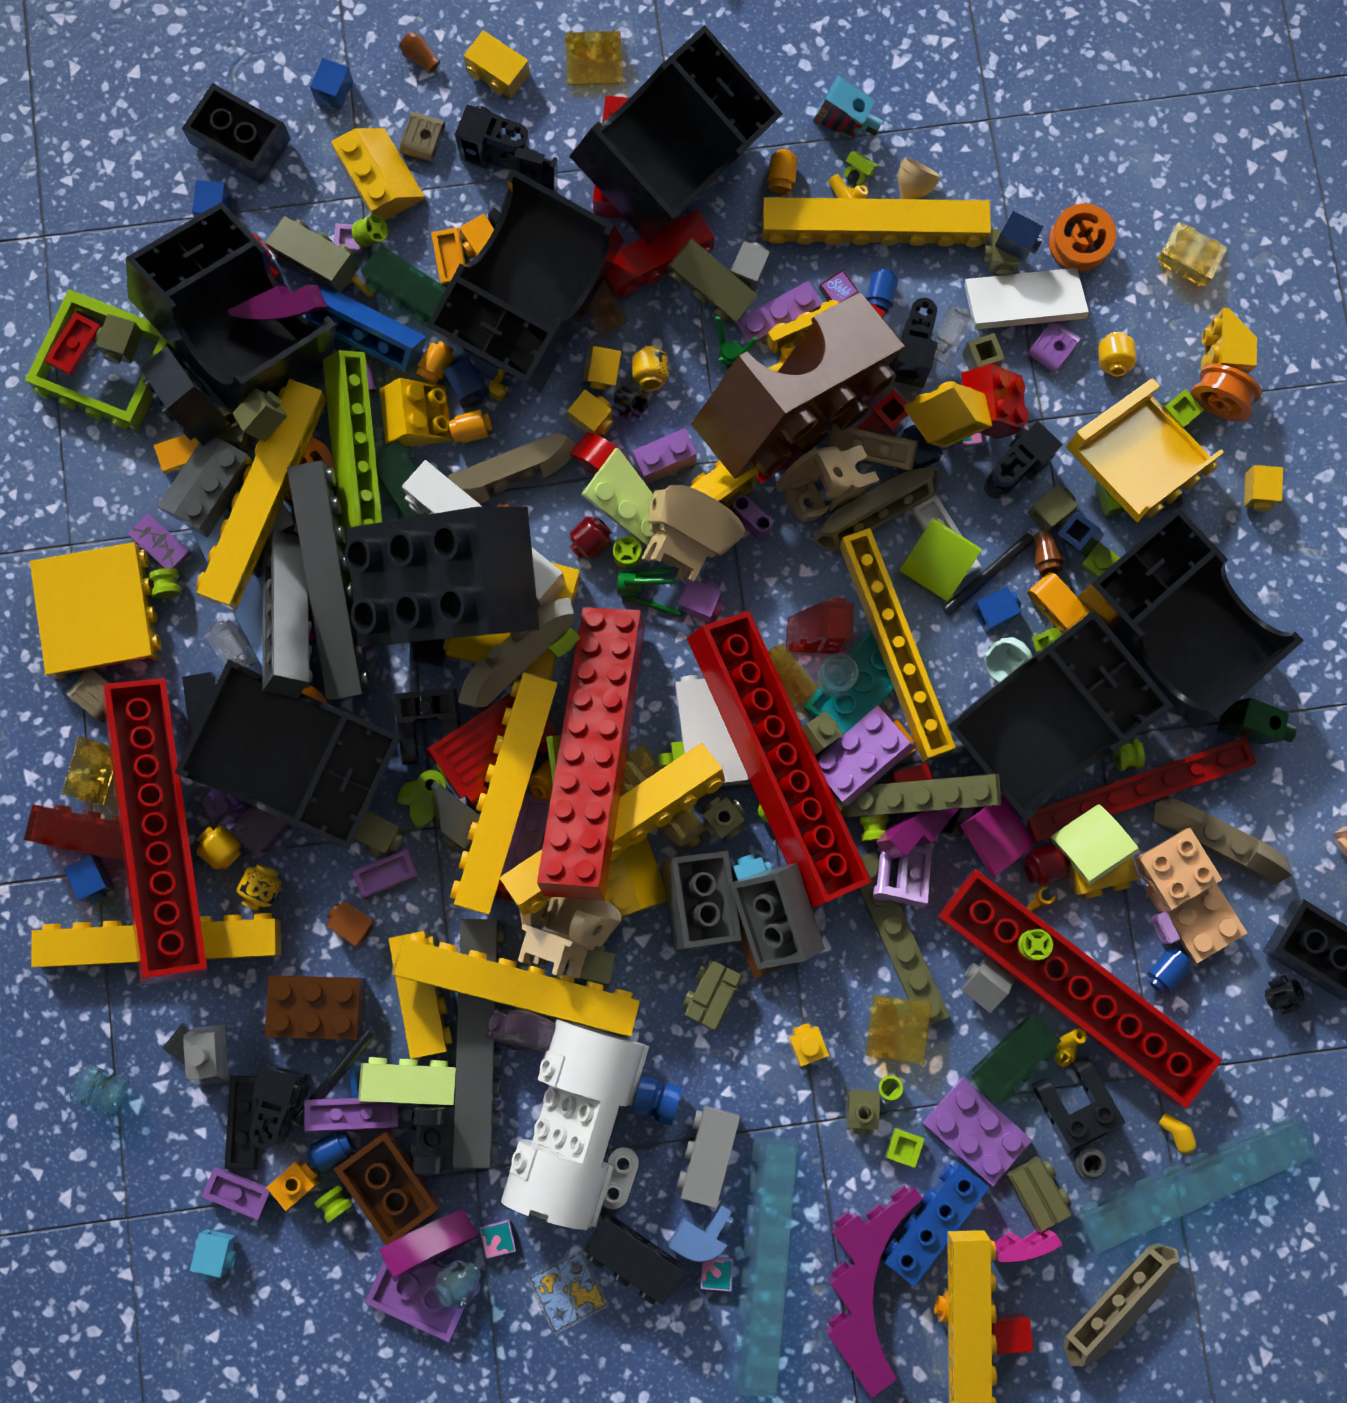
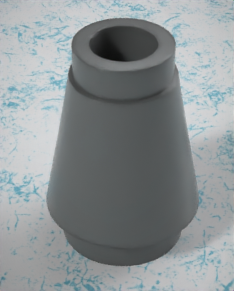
[1074,1148,1107,1180]

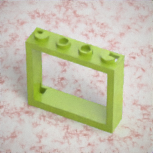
[25,289,176,431]

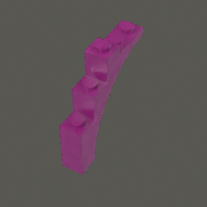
[825,1185,923,1398]

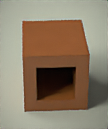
[326,900,377,947]

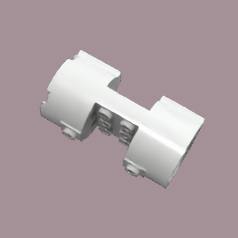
[501,1019,649,1230]

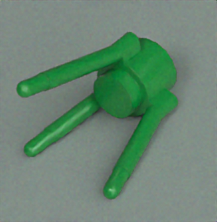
[715,316,758,371]
[617,568,683,617]

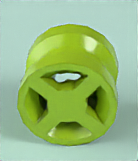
[352,214,388,248]
[613,536,642,569]
[149,568,182,599]
[1113,739,1145,771]
[859,815,889,841]
[1018,929,1053,960]
[314,1184,353,1224]

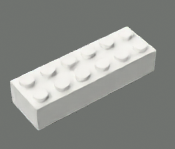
[402,460,566,607]

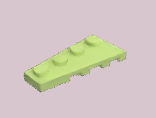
[581,448,673,566]

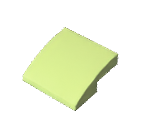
[1050,804,1140,885]

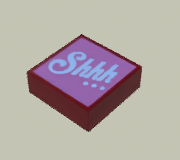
[819,270,859,303]

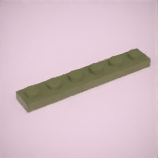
[830,774,1001,818]
[858,851,950,1029]

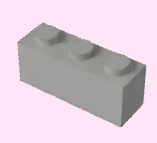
[676,1105,740,1208]

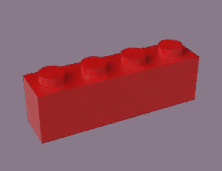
[603,209,715,299]

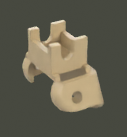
[775,445,879,522]
[641,485,745,582]
[518,897,621,978]

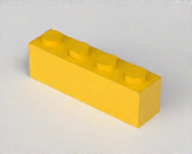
[388,931,453,1059]

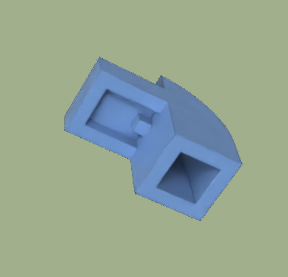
[668,1202,734,1261]

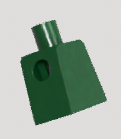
[1217,698,1297,744]

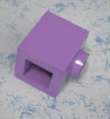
[678,579,724,623]

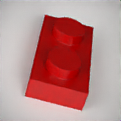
[44,312,101,378]

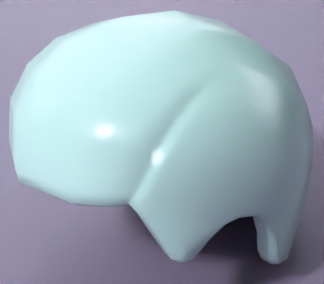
[984,637,1032,682]

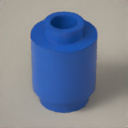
[866,269,899,314]
[1147,948,1192,993]
[307,1131,356,1172]

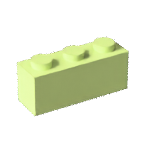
[358,1057,456,1105]

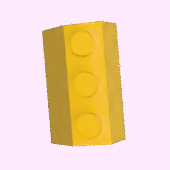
[331,128,425,221]
[690,460,759,508]
[605,836,667,918]

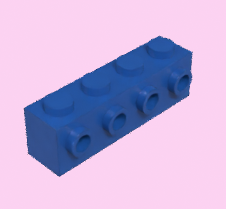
[305,286,427,373]
[881,1161,990,1287]

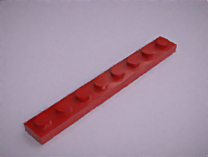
[1026,737,1257,842]

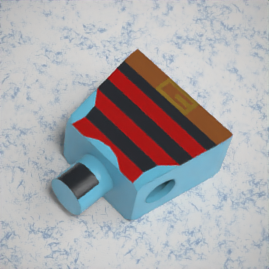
[813,76,883,139]

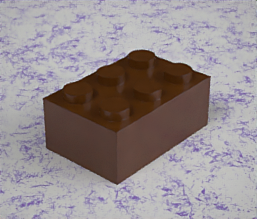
[265,975,366,1040]
[334,1130,443,1245]

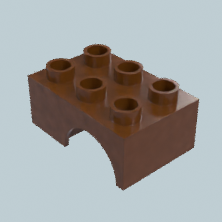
[691,292,905,479]

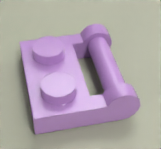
[873,845,932,908]

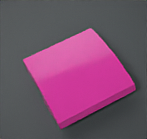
[960,794,1035,876]
[995,1229,1062,1262]

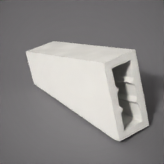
[675,675,748,786]

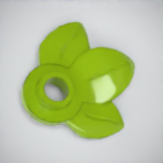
[397,770,447,827]

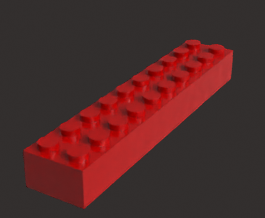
[537,607,646,901]
[687,611,872,908]
[102,678,207,986]
[935,869,1222,1109]

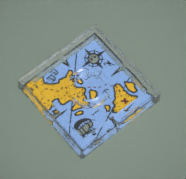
[526,1249,609,1336]

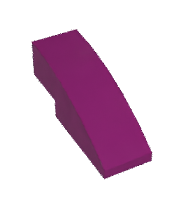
[228,285,327,319]
[876,809,959,859]
[379,1209,478,1282]

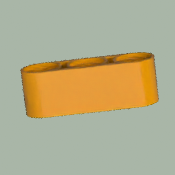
[1027,572,1089,632]

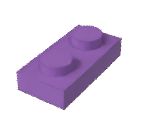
[201,1166,271,1220]

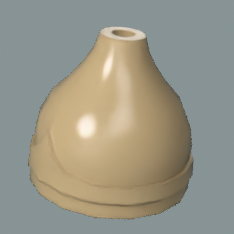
[897,157,941,199]

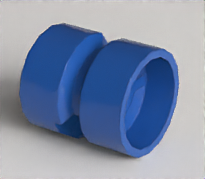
[631,1075,683,1126]

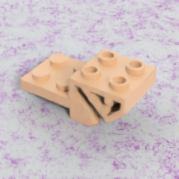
[1135,827,1247,964]

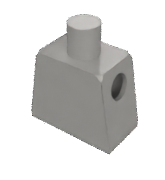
[183,1024,229,1085]

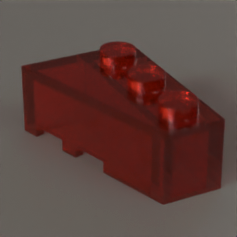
[785,597,854,655]
[24,804,124,861]

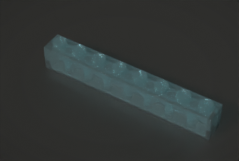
[1074,1116,1319,1254]
[732,1135,798,1398]

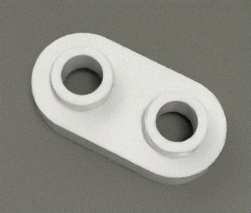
[602,1147,639,1209]

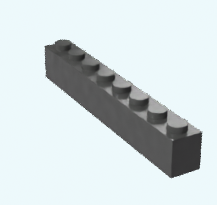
[287,461,371,702]
[453,919,505,1168]

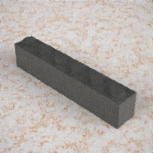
[263,530,312,698]

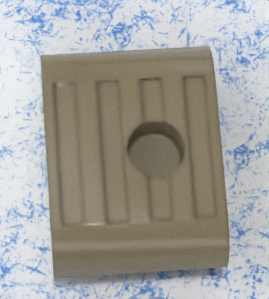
[399,112,446,162]
[66,668,110,723]

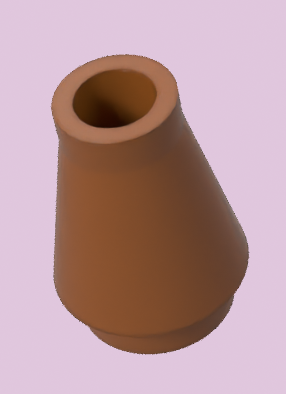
[399,31,440,74]
[1034,531,1064,576]

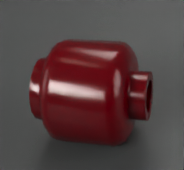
[569,516,612,559]
[1023,843,1070,887]

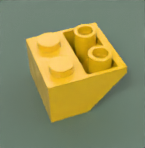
[1201,308,1257,375]
[379,378,452,447]
[904,381,992,448]

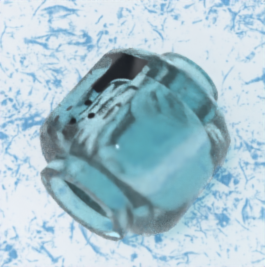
[433,1260,481,1309]

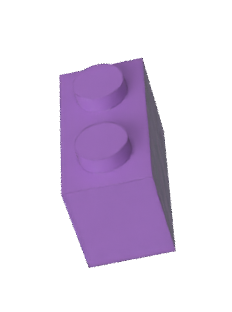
[632,428,697,485]

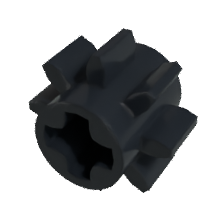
[613,382,649,419]
[1265,975,1304,1015]

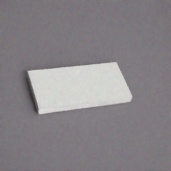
[964,268,1089,330]

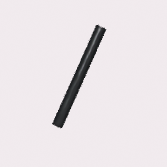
[942,533,1035,616]
[293,1027,377,1125]

